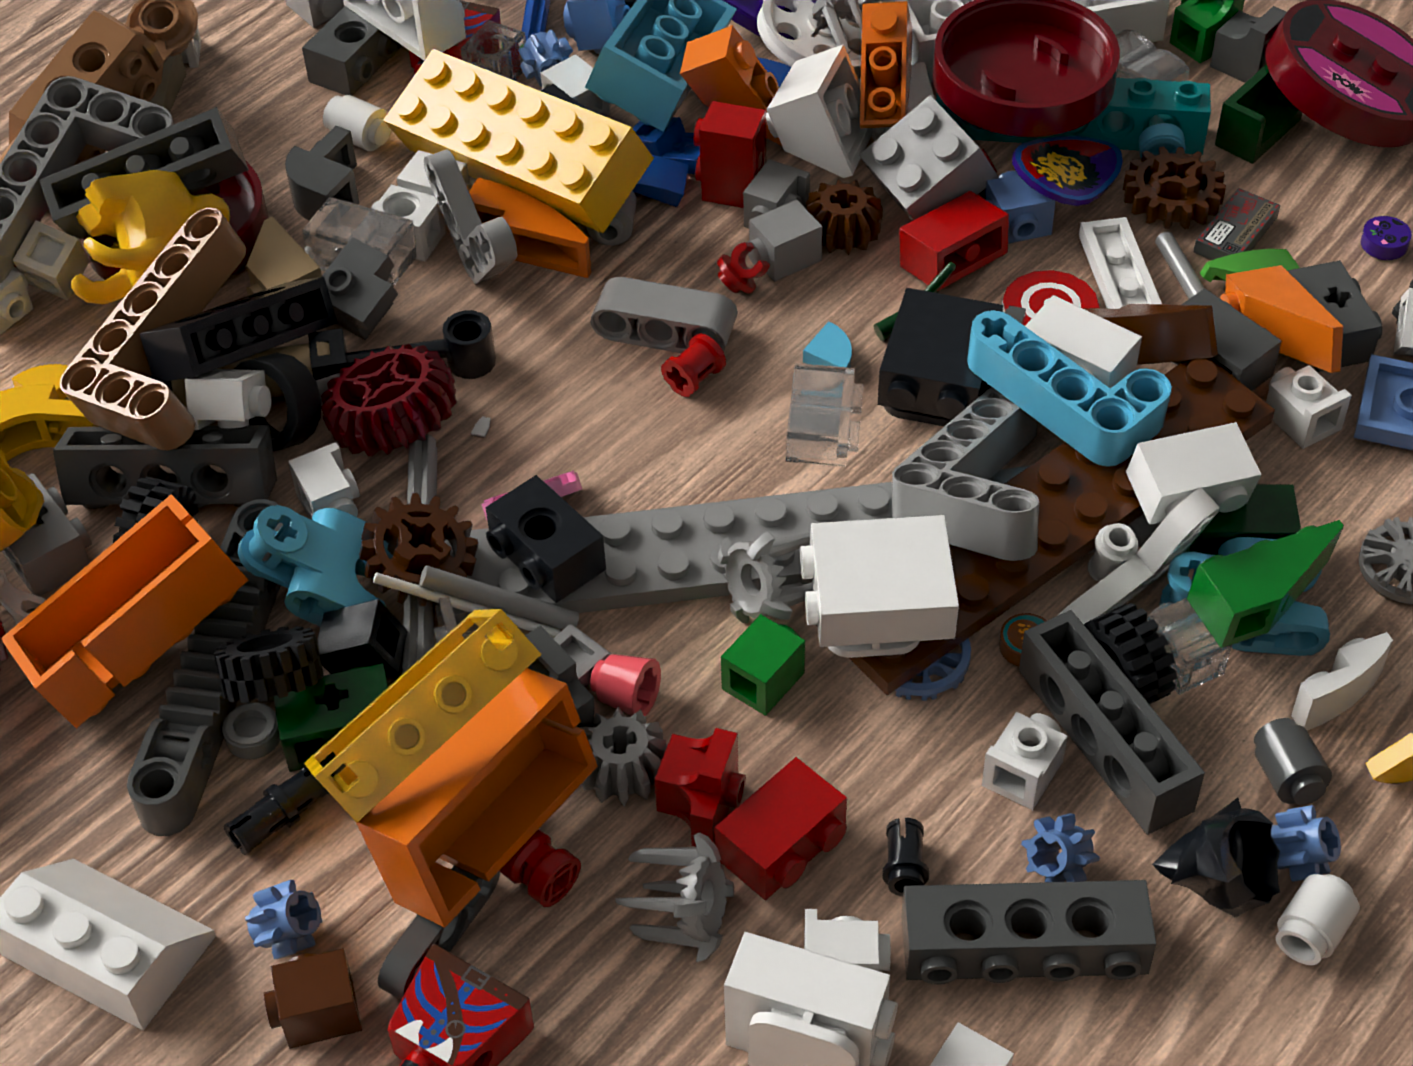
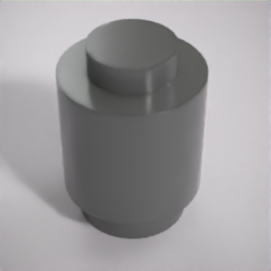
[1254,718,1332,805]

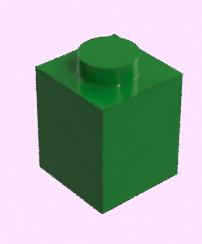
[721,614,805,716]

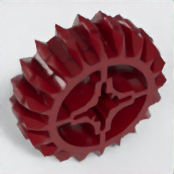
[321,343,457,457]

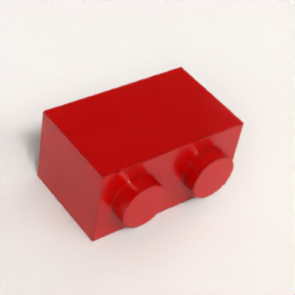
[693,101,767,208]
[899,191,1009,291]
[714,757,847,901]

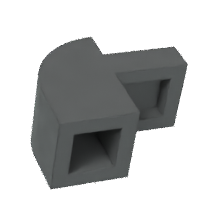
[285,126,360,230]

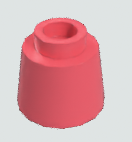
[590,654,661,716]

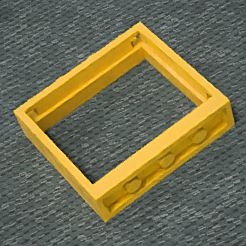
[304,609,542,823]

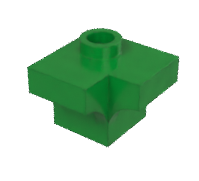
[1169,0,1245,64]

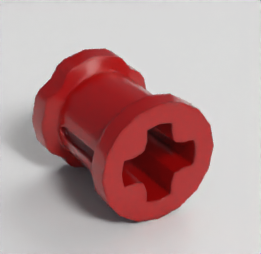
[661,333,726,397]

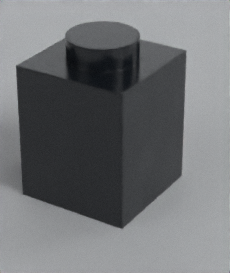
[317,599,408,677]

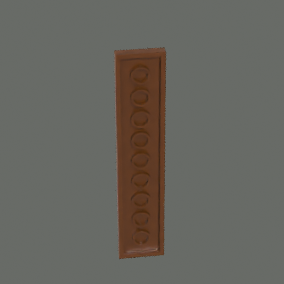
[816,358,1275,696]

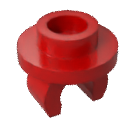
[717,242,770,294]

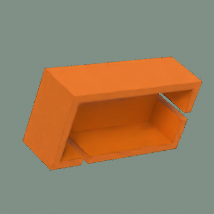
[1,494,249,729]
[356,668,598,928]

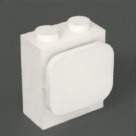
[800,515,959,658]
[724,932,898,1066]

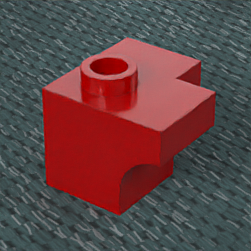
[654,728,746,847]

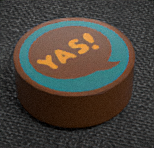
[999,613,1047,667]

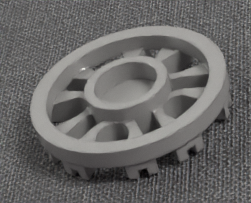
[1359,517,1413,605]

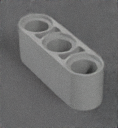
[590,277,738,353]

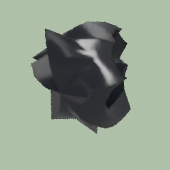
[1152,798,1280,917]

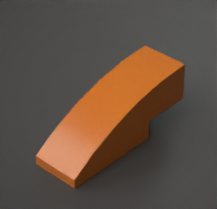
[469,177,591,278]

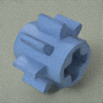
[518,30,573,87]
[1271,805,1341,882]
[1021,813,1100,882]
[245,880,322,960]

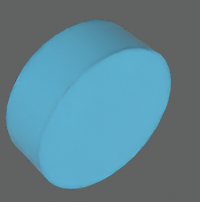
[1138,123,1186,158]

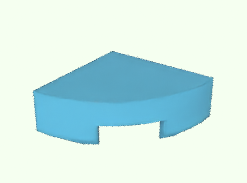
[803,321,852,381]

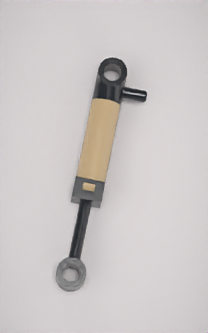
[150,310,496,409]

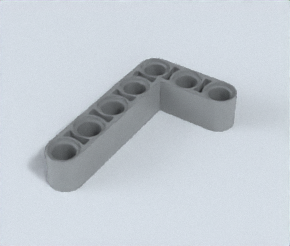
[0,76,174,283]
[892,387,1039,561]

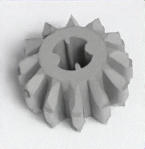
[580,707,668,807]

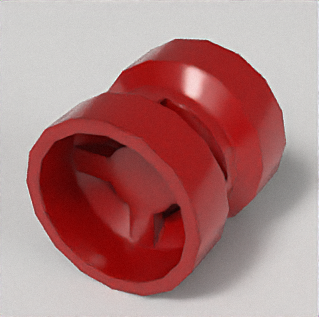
[499,829,581,907]

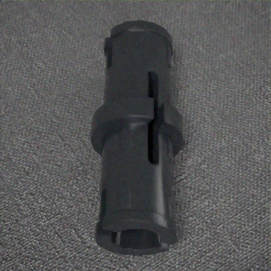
[224,761,334,855]

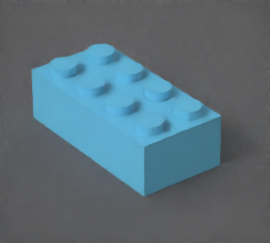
[585,0,737,132]

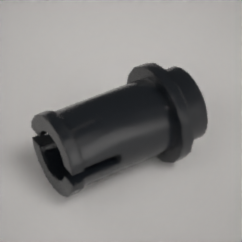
[882,818,929,896]

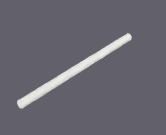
[373,572,561,638]

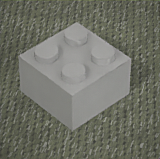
[859,95,999,221]

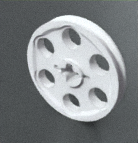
[757,0,862,79]

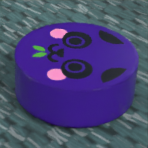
[1360,216,1412,260]

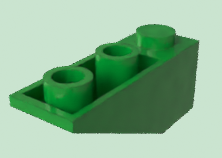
[1186,520,1344,648]

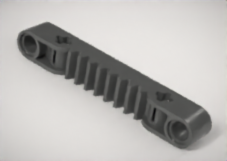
[127,499,283,836]

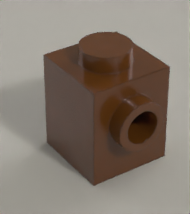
[264,948,362,1049]

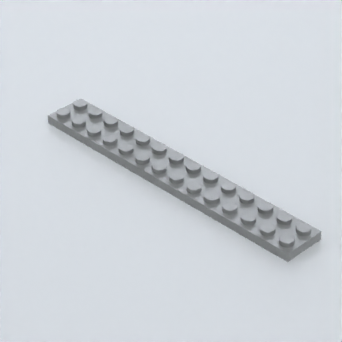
[436,466,1161,630]

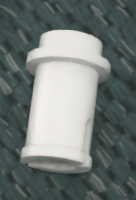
[1088,523,1138,582]

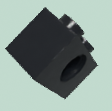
[486,475,606,603]

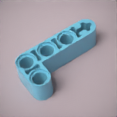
[967,310,1172,466]

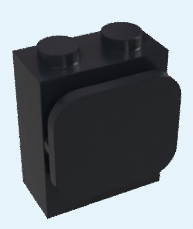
[877,288,1003,427]

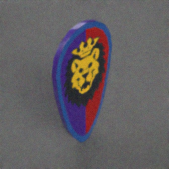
[1012,136,1123,206]

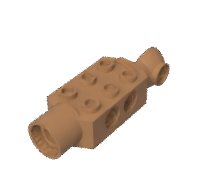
[0,0,198,166]

